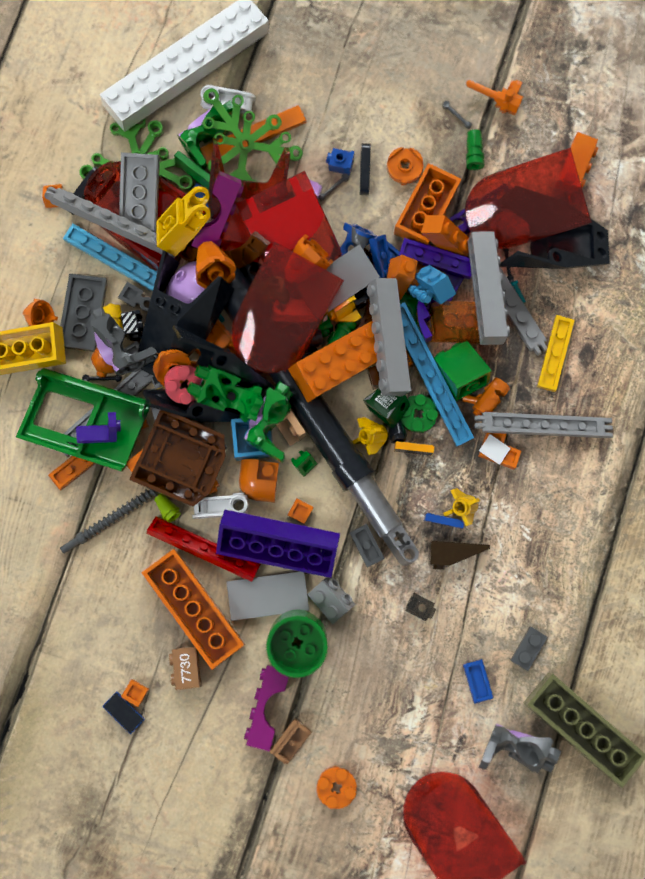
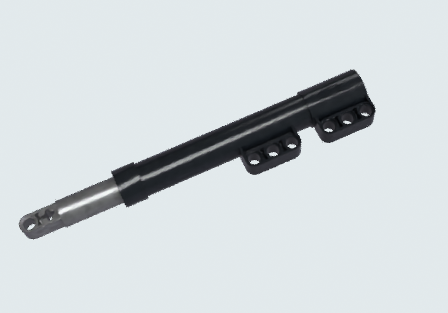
[224,261,419,566]

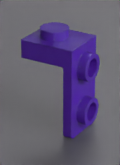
[76,412,121,443]

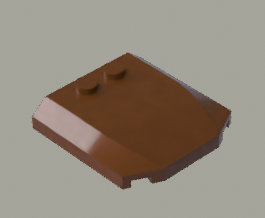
[129,410,226,507]

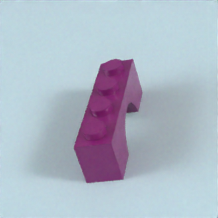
[191,171,243,248]
[244,665,289,751]

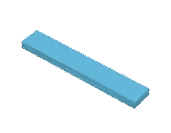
[63,223,157,291]

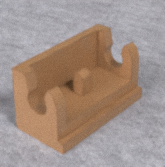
[270,718,312,764]

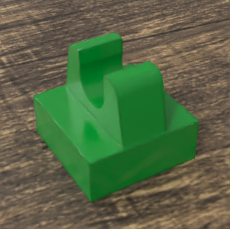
[291,450,317,477]

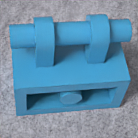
[407,265,456,304]

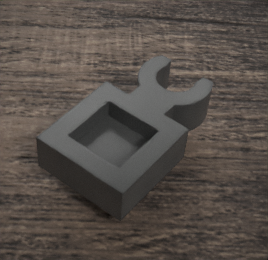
[118,282,151,312]

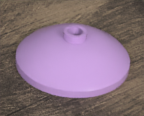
[166,261,205,304]

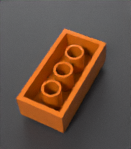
[394,163,462,245]

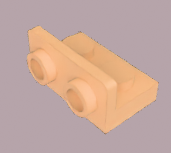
[276,410,306,446]

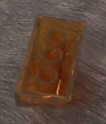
[428,301,505,344]

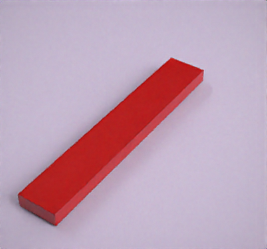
[146,516,261,582]

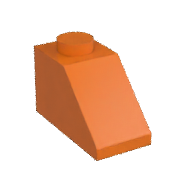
[386,255,418,300]

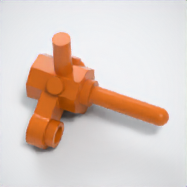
[466,80,523,115]

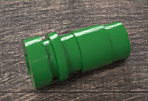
[466,129,485,171]
[326,322,357,346]

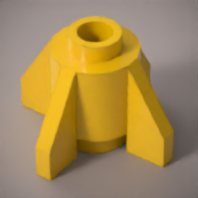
[327,296,362,322]
[352,417,388,455]
[443,488,480,526]

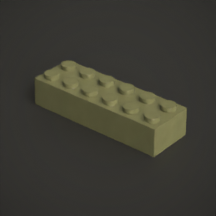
[523,673,645,788]

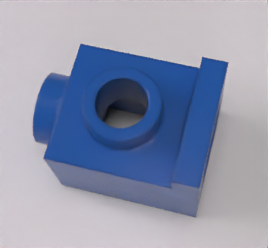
[326,148,354,176]

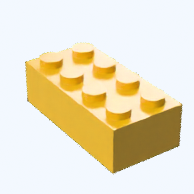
[0,322,66,375]

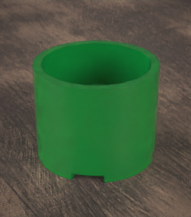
[266,610,328,678]

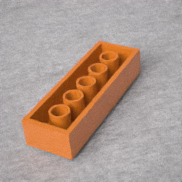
[288,321,406,402]
[142,549,246,670]

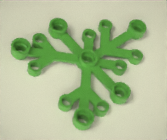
[202,88,303,205]
[79,118,193,198]

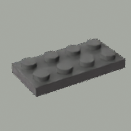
[60,273,108,352]

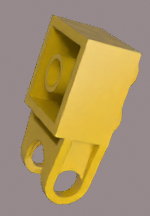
[156,186,211,257]

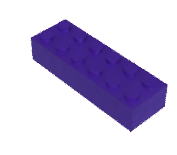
[216,510,340,578]

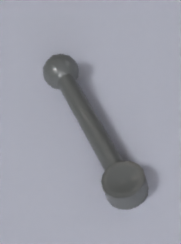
[443,101,472,129]
[319,173,349,201]

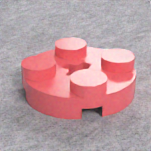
[164,365,202,404]

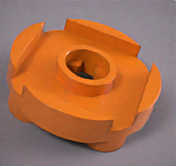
[387,147,423,186]
[153,350,193,387]
[317,766,357,809]

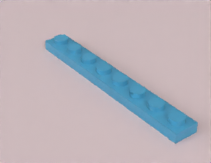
[400,302,474,447]

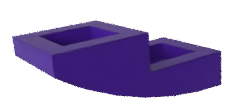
[417,301,432,343]

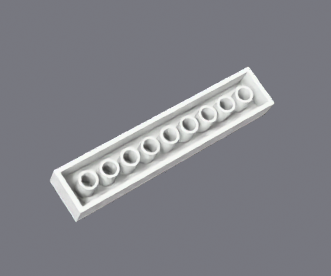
[100,0,269,132]

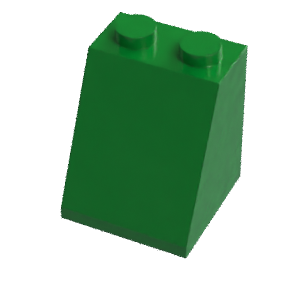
[434,341,492,401]

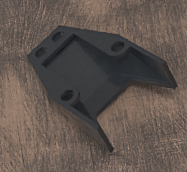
[499,186,610,269]
[137,250,234,377]
[143,325,276,422]

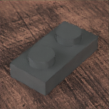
[350,524,385,568]
[510,627,548,671]

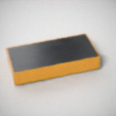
[394,441,434,456]

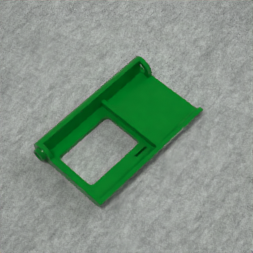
[16,368,150,471]

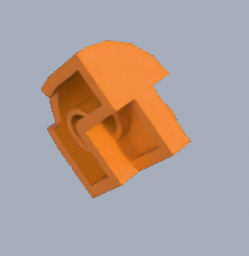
[239,459,279,503]

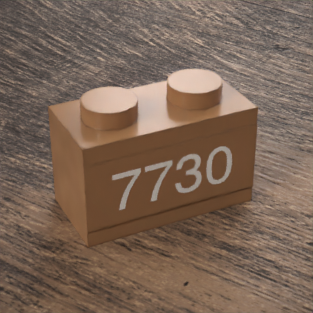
[169,647,201,690]

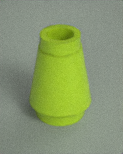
[154,494,181,523]

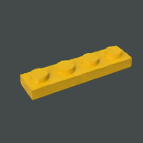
[537,315,575,392]

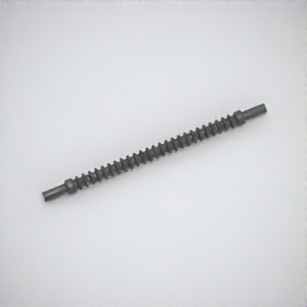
[60,445,227,554]

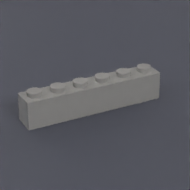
[467,232,510,345]
[367,278,411,396]

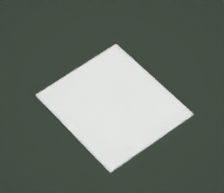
[479,435,510,465]

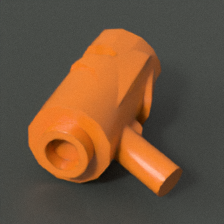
[463,377,510,416]

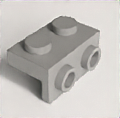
[307,577,355,624]

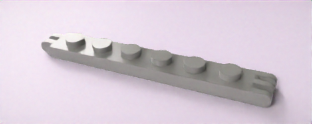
[44,187,175,258]
[468,253,547,356]
[474,412,613,438]

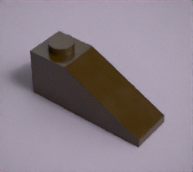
[428,541,490,570]

